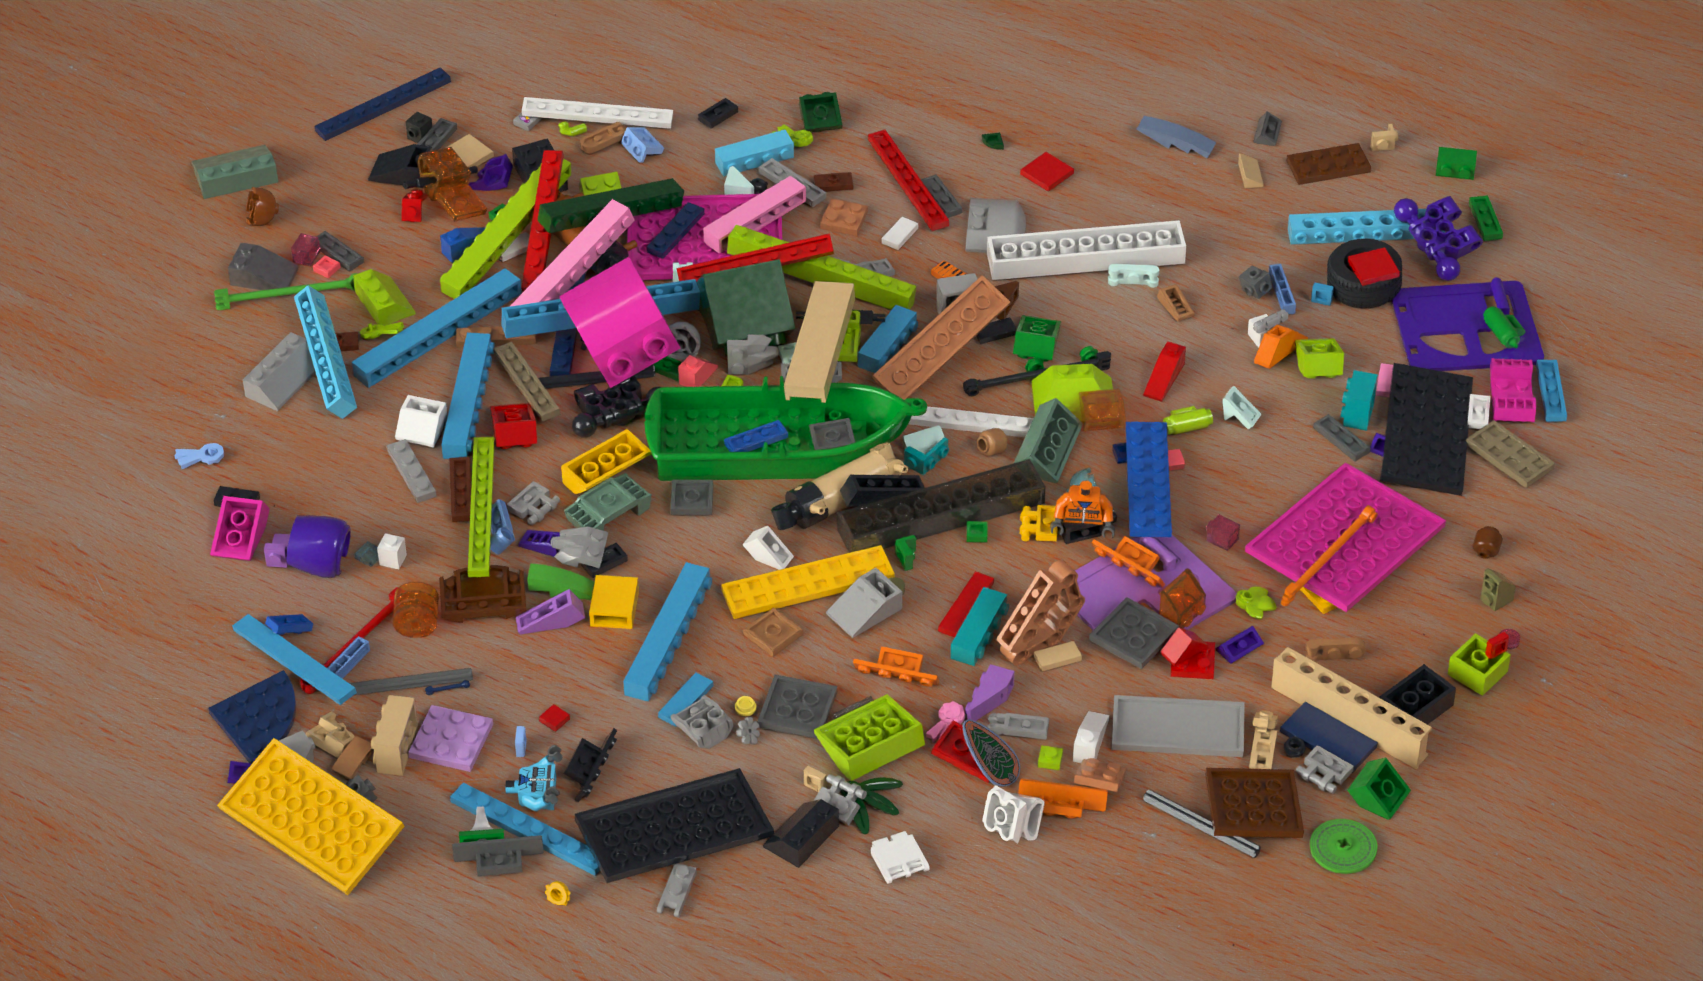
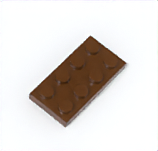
[1286,143,1371,185]

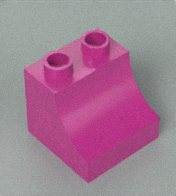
[559,257,680,388]

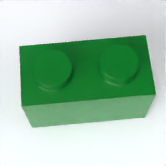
[1436,147,1477,180]

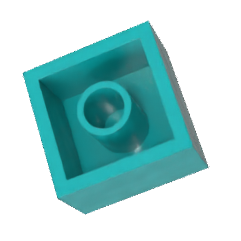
[1340,370,1378,431]

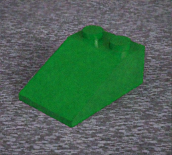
[1013,315,1061,362]

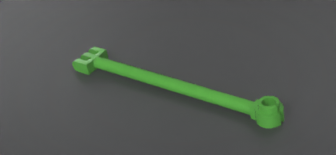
[214,273,358,310]

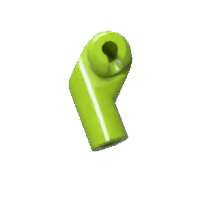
[558,121,587,137]

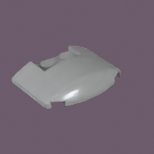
[966,198,1026,253]

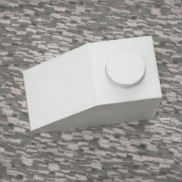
[743,526,794,570]

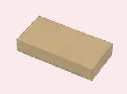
[1034,641,1082,671]

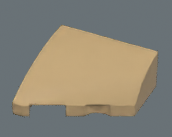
[306,711,355,758]

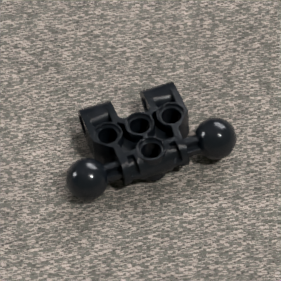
[572,375,661,438]

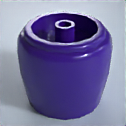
[286,515,351,578]

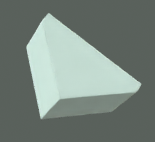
[724,166,754,195]

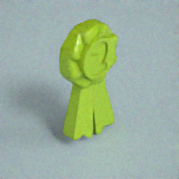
[772,124,813,147]
[359,322,404,339]

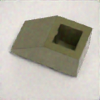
[1480,568,1516,611]

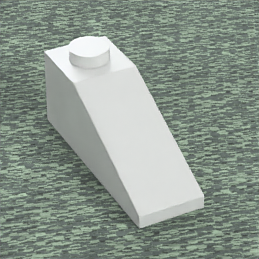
[1073,711,1110,763]

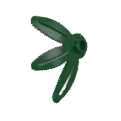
[840,777,903,834]

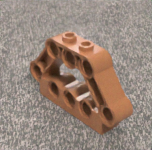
[996,560,1085,666]

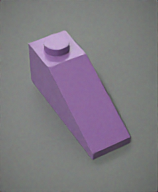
[516,589,585,635]

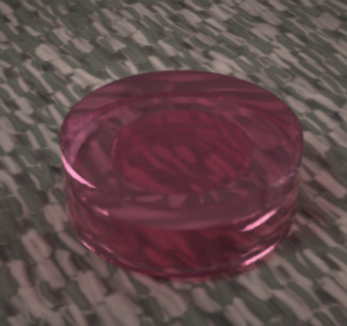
[1499,629,1520,650]

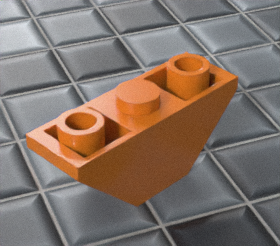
[1254,324,1308,369]

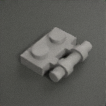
[506,481,560,526]
[1296,745,1354,794]
[813,774,867,826]

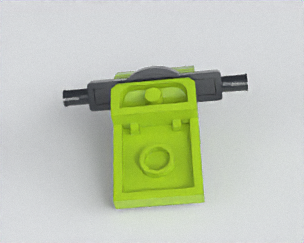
[796,309,886,362]

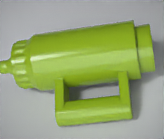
[1163,406,1213,435]

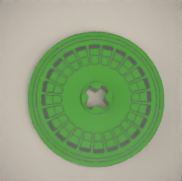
[1310,819,1378,874]

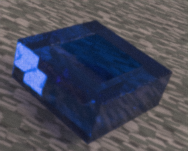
[1112,443,1127,464]

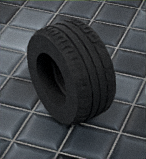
[1327,238,1402,309]

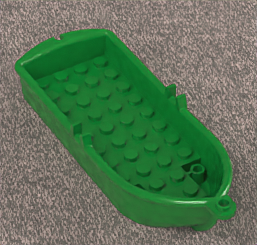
[644,376,927,481]

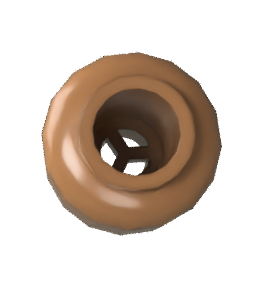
[977,428,1008,456]

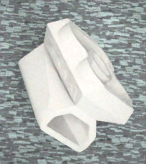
[982,786,1044,844]

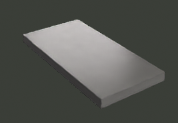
[1112,695,1245,757]

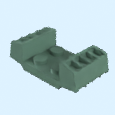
[564,473,652,531]

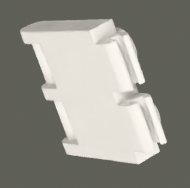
[871,831,930,884]

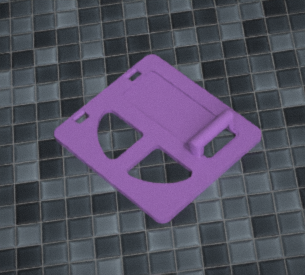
[1075,535,1237,630]

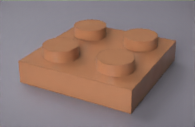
[820,199,868,236]
[1074,758,1126,792]

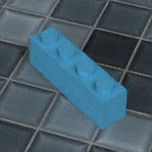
[858,305,918,373]

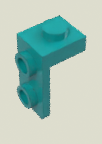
[904,437,949,475]

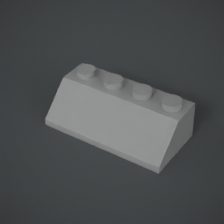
[243,332,316,411]

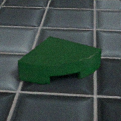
[982,132,1004,150]

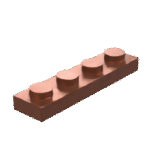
[449,457,472,522]

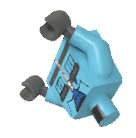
[505,745,563,812]

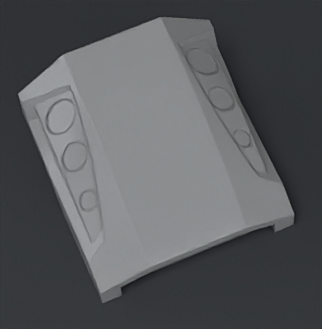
[671,695,733,749]

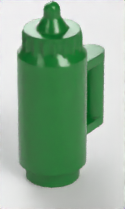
[1483,306,1526,348]

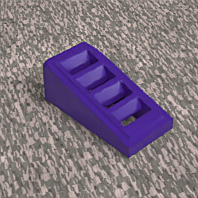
[519,530,560,557]

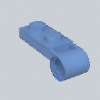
[491,499,515,554]

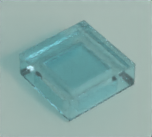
[354,541,379,567]

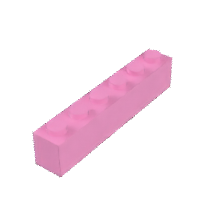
[703,176,806,254]

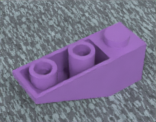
[965,664,1015,721]

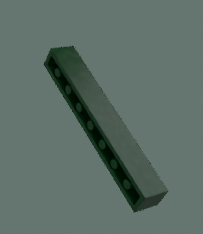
[537,178,685,233]

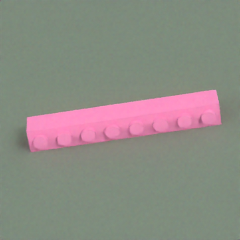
[511,199,635,306]

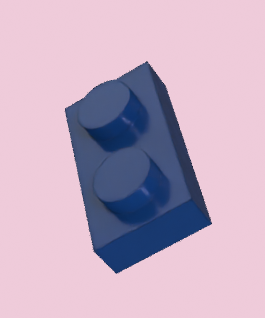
[265,614,314,635]

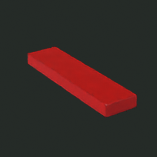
[938,571,994,638]

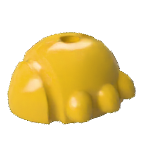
[545,881,571,906]

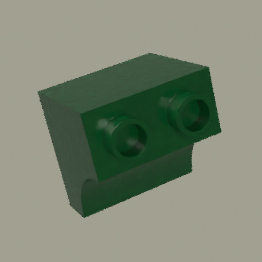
[696,259,796,357]

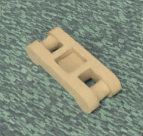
[1249,727,1277,769]

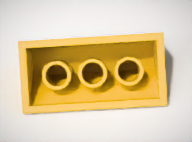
[561,429,652,494]

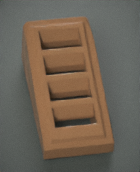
[1157,284,1195,322]

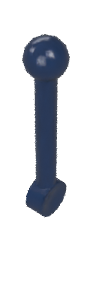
[425,680,470,695]

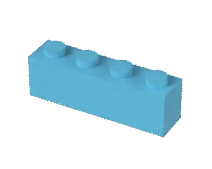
[715,130,794,177]

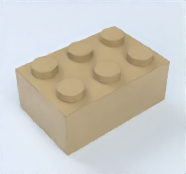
[371,695,418,776]

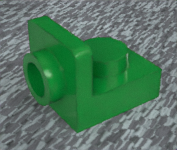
[895,535,916,571]

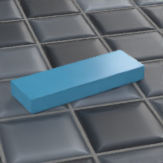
[658,672,713,727]

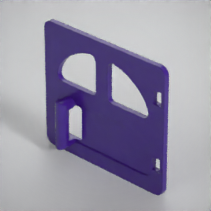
[1391,277,1544,371]

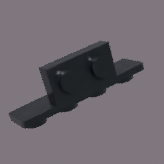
[563,728,617,802]

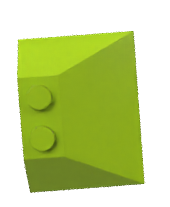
[1031,364,1117,424]

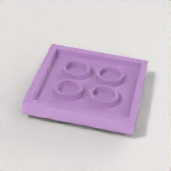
[408,705,493,772]

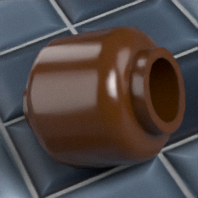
[1473,526,1503,559]

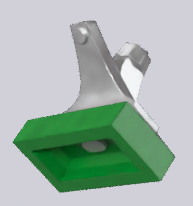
[459,807,505,843]

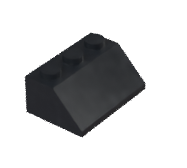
[763,799,839,868]

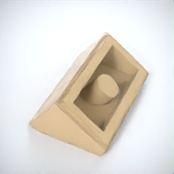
[1238,153,1264,188]

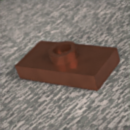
[813,172,853,192]
[335,332,359,351]

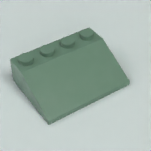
[191,145,278,199]

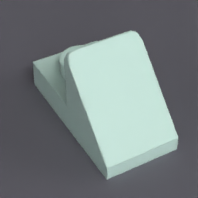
[1223,386,1261,429]

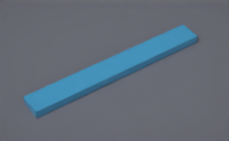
[232,614,357,705]

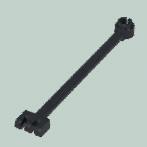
[963,351,1111,397]

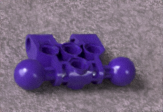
[1394,196,1483,281]

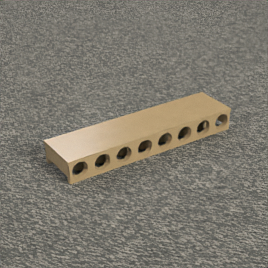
[784,281,855,403]
[1271,647,1432,770]

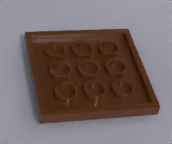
[1205,768,1304,838]

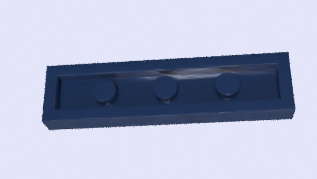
[647,202,705,259]

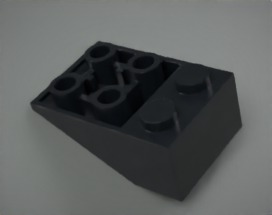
[368,144,434,188]

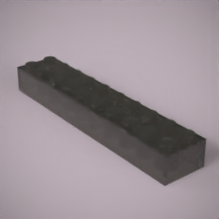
[837,459,1046,553]

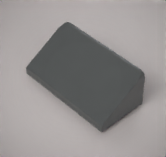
[1253,111,1282,146]

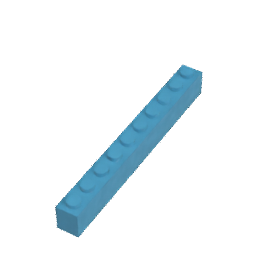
[352,268,522,388]
[501,279,700,338]

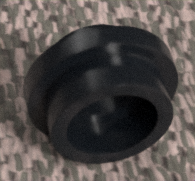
[1283,737,1306,757]

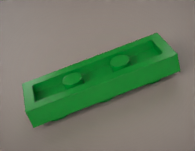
[1468,195,1503,241]

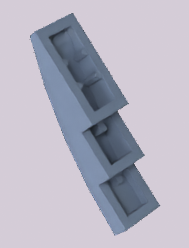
[1136,116,1216,158]

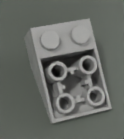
[826,568,902,638]

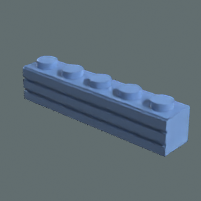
[1268,264,1296,314]
[328,636,370,679]

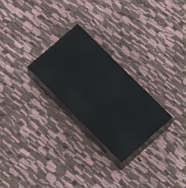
[976,317,1017,344]

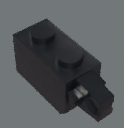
[1057,509,1117,544]

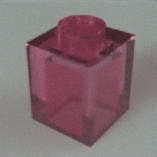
[291,233,320,266]
[1206,514,1240,551]

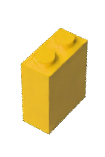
[589,575,639,629]

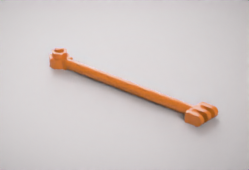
[1281,505,1378,606]

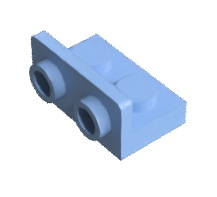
[621,127,664,163]

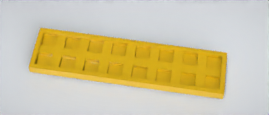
[721,545,895,619]

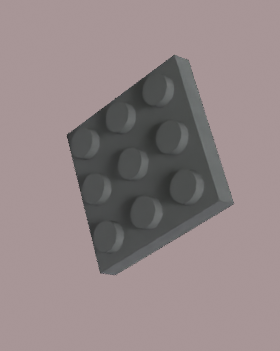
[1089,597,1179,669]
[757,674,837,739]

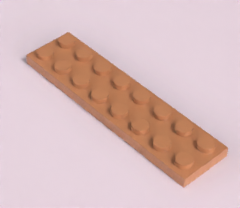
[872,275,1010,400]

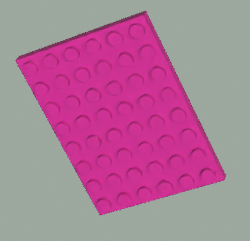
[627,194,782,280]
[1245,462,1446,612]

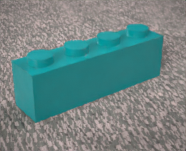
[951,587,1009,666]

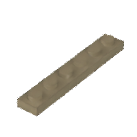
[494,342,561,422]

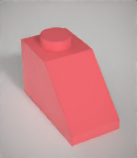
[678,355,718,387]

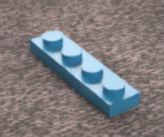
[1536,360,1567,422]

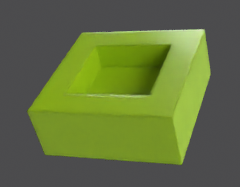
[1038,745,1063,770]

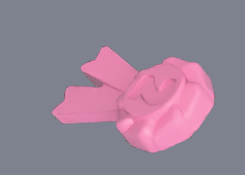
[926,701,965,742]

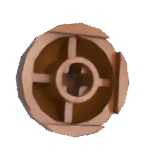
[246,187,279,226]

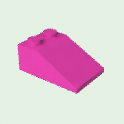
[210,496,270,561]

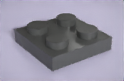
[809,418,855,450]
[670,480,714,515]

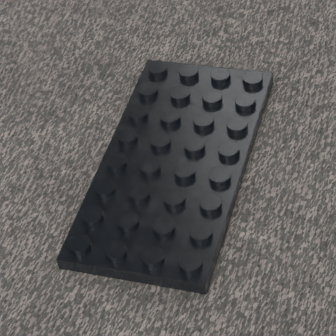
[1380,363,1473,496]
[575,768,774,883]

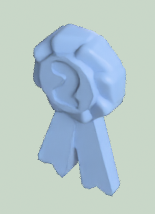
[175,443,224,469]

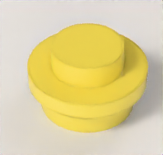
[735,696,756,716]

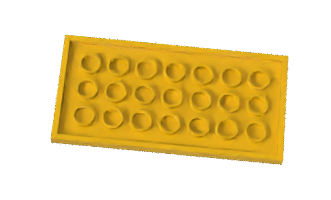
[217,738,405,895]

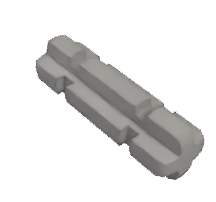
[1253,309,1289,334]

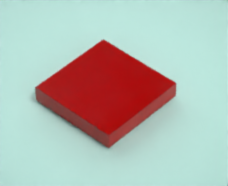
[1020,152,1074,192]
[1348,247,1400,286]

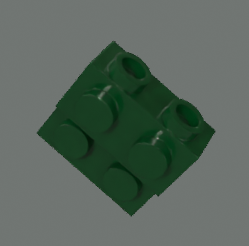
[799,92,843,132]

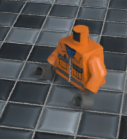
[1050,481,1115,538]

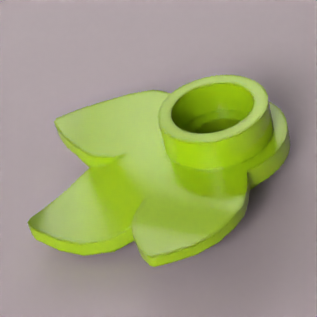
[1236,586,1277,620]

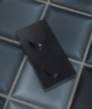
[698,98,738,129]
[214,486,260,507]
[581,542,628,578]

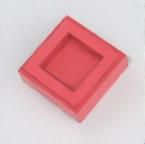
[313,256,341,278]

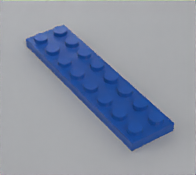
[1126,421,1172,537]

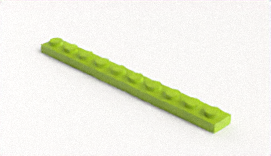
[468,437,495,577]

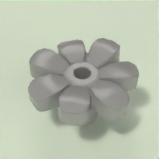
[736,717,760,745]

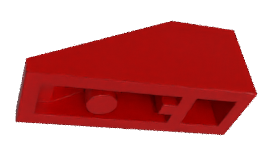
[1143,341,1186,402]

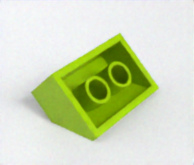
[353,269,416,326]

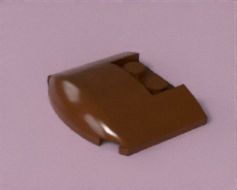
[439,565,527,623]

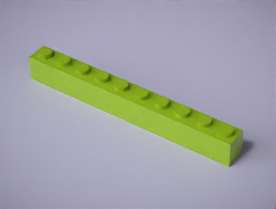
[440,159,571,299]
[727,224,916,310]

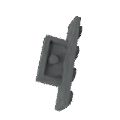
[452,835,544,876]

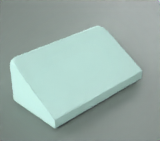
[903,425,944,454]

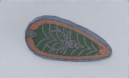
[962,719,1020,787]

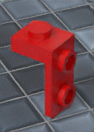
[402,189,428,222]

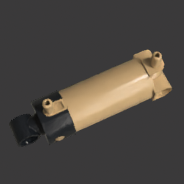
[771,443,908,530]

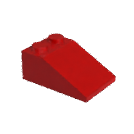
[490,403,537,449]

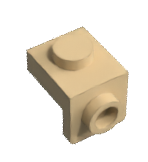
[1371,124,1398,151]

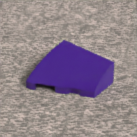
[468,154,513,191]

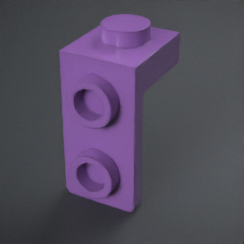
[264,534,290,568]

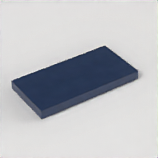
[1280,702,1378,773]

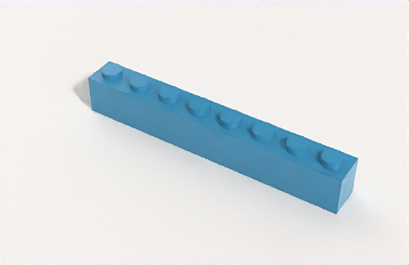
[441,333,495,459]
[623,562,712,702]

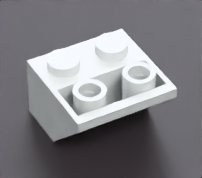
[395,395,448,447]

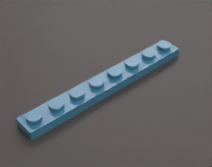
[450,783,600,876]

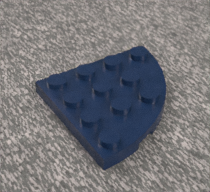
[208,670,296,764]

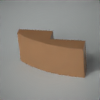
[332,736,374,780]

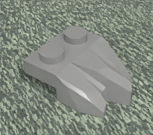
[727,335,779,375]
[550,527,609,568]

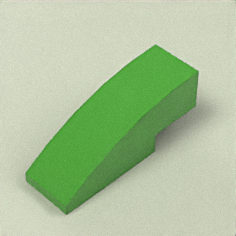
[527,563,594,600]

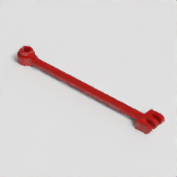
[300,587,415,694]

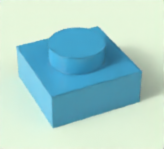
[1311,282,1334,306]

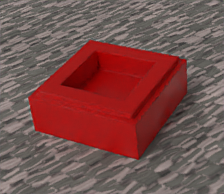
[1485,632,1509,659]
[539,704,570,732]

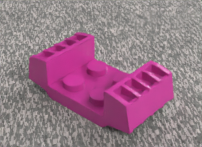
[1490,358,1536,422]

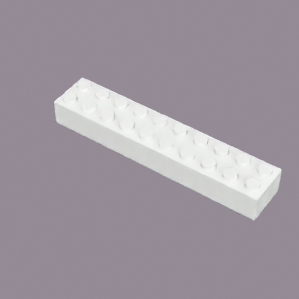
[987,220,1186,280]

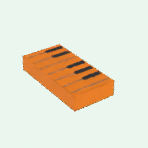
[931,260,966,279]

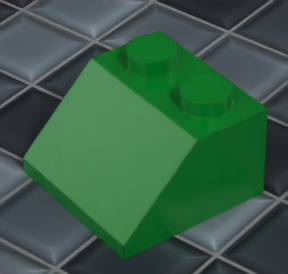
[1347,757,1411,820]

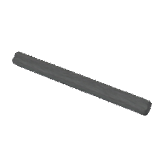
[349,668,473,695]

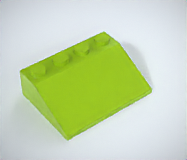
[814,694,925,781]

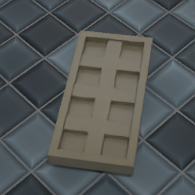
[1466,420,1555,488]

